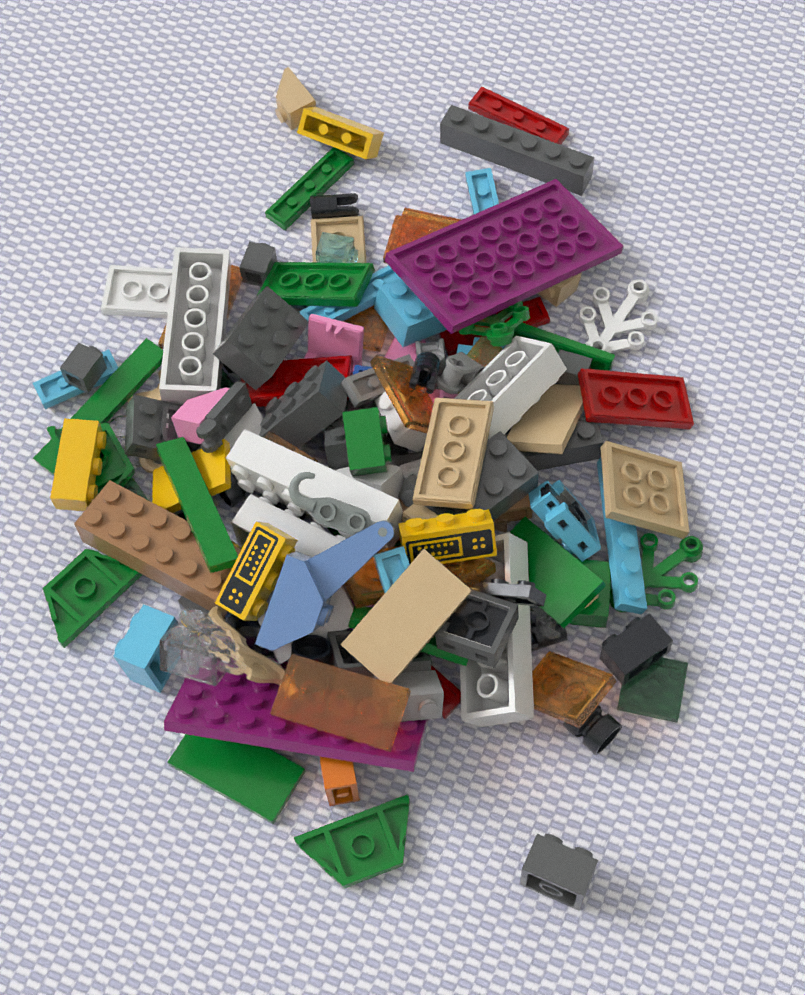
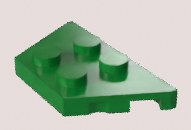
[46,423,136,494]
[42,549,143,648]
[294,794,410,889]

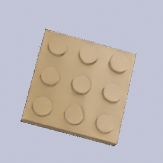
[600,441,689,539]

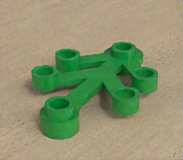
[459,300,530,346]
[609,533,703,613]

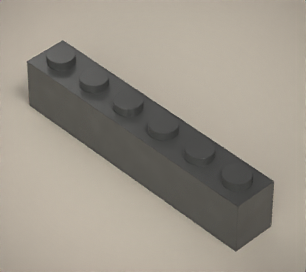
[440,105,594,196]

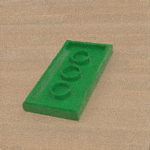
[257,262,375,307]
[509,516,606,629]
[167,734,306,824]

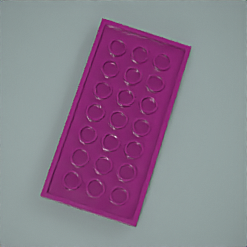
[385,179,624,334]
[164,648,429,772]

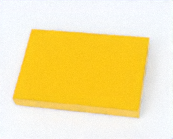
[152,439,231,513]

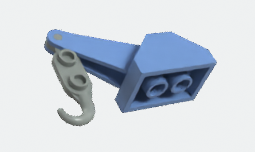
[255,472,395,651]

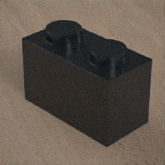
[600,613,673,686]

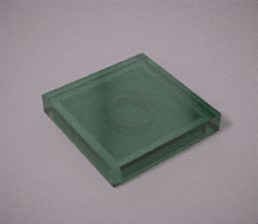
[617,657,688,723]

